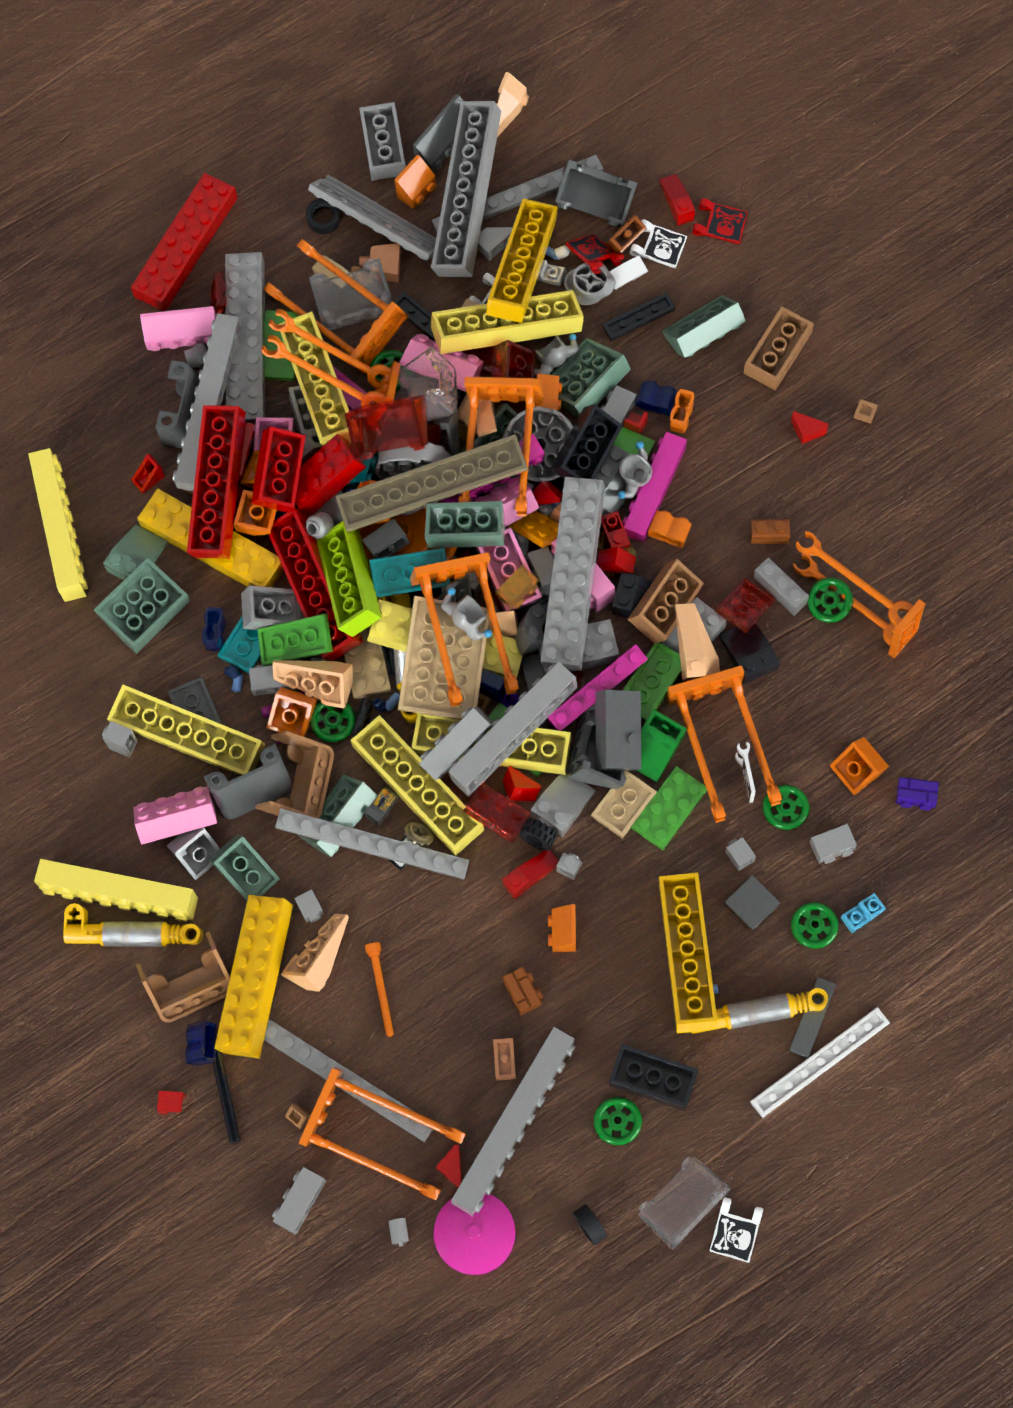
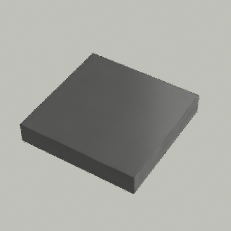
[724,875,780,931]

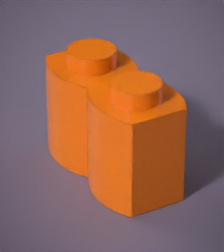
[670,389,694,434]
[648,510,692,548]

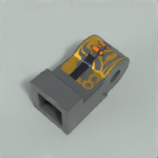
[364,787,399,827]

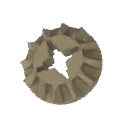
[404,822,434,847]

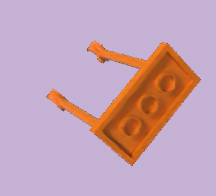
[263,239,408,374]
[261,309,401,427]
[459,377,544,517]
[792,531,926,658]
[410,552,519,707]
[667,665,782,823]
[299,1067,466,1200]

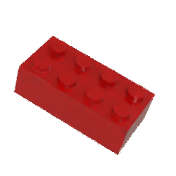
[251,426,306,512]
[295,434,366,516]

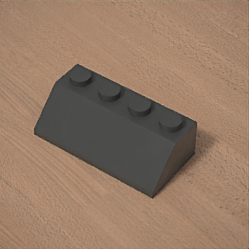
[413,94,463,173]
[595,444,630,528]

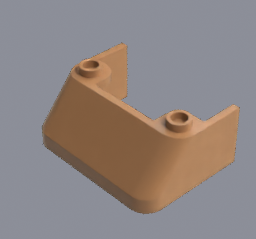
[255,731,334,818]
[136,932,230,1023]

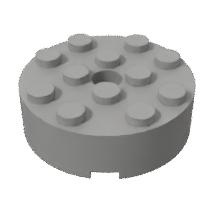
[501,407,573,484]
[375,437,451,480]

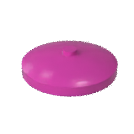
[434,1194,516,1275]

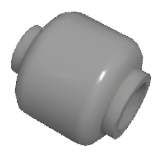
[306,512,334,539]

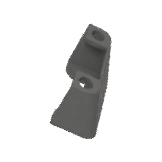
[156,360,200,449]

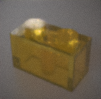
[495,564,539,610]

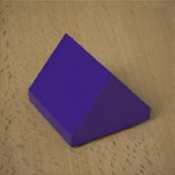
[501,693,520,708]

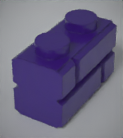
[895,777,939,811]

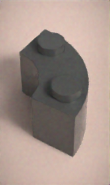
[515,603,547,656]

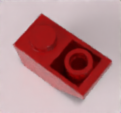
[601,511,630,553]

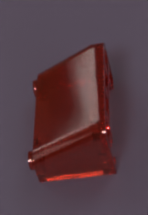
[345,395,428,460]

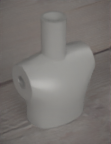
[184,343,207,369]

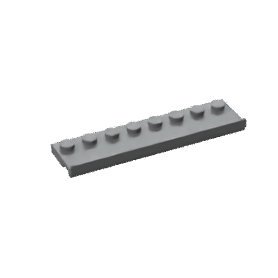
[308,174,436,260]

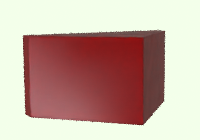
[791,411,829,444]
[131,453,165,493]
[533,481,563,505]
[596,547,636,574]
[502,766,542,801]
[436,1145,462,1188]

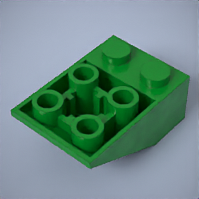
[635,709,687,783]

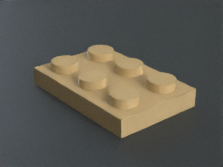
[591,771,657,839]

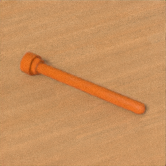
[365,942,394,1037]

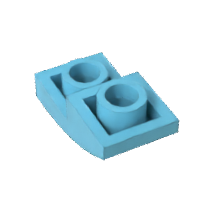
[840,893,886,933]

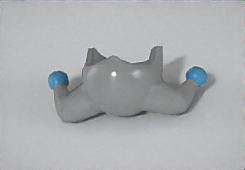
[526,334,579,376]
[618,441,652,499]
[441,587,492,641]

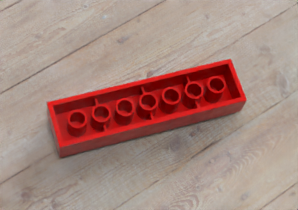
[131,173,238,312]
[187,405,246,559]
[269,508,364,660]

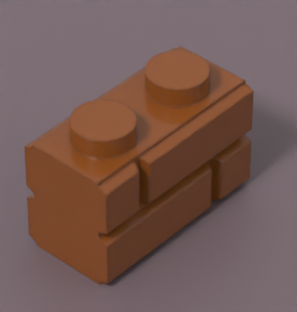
[606,215,647,253]
[750,519,790,544]
[502,967,543,1016]

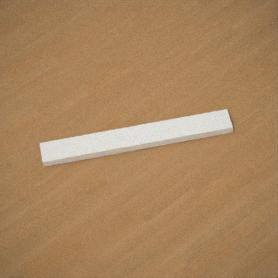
[750,1007,890,1118]

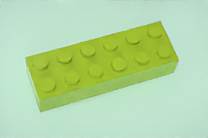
[316,521,382,637]

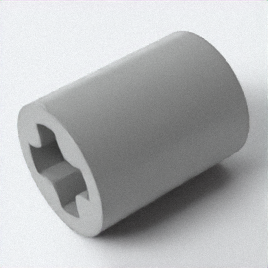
[388,1218,409,1247]

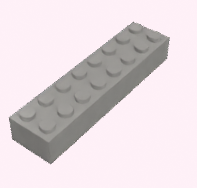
[448,662,578,797]

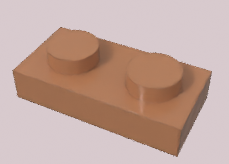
[493,1038,516,1081]

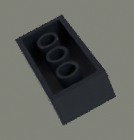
[551,404,623,480]
[609,1044,699,1111]

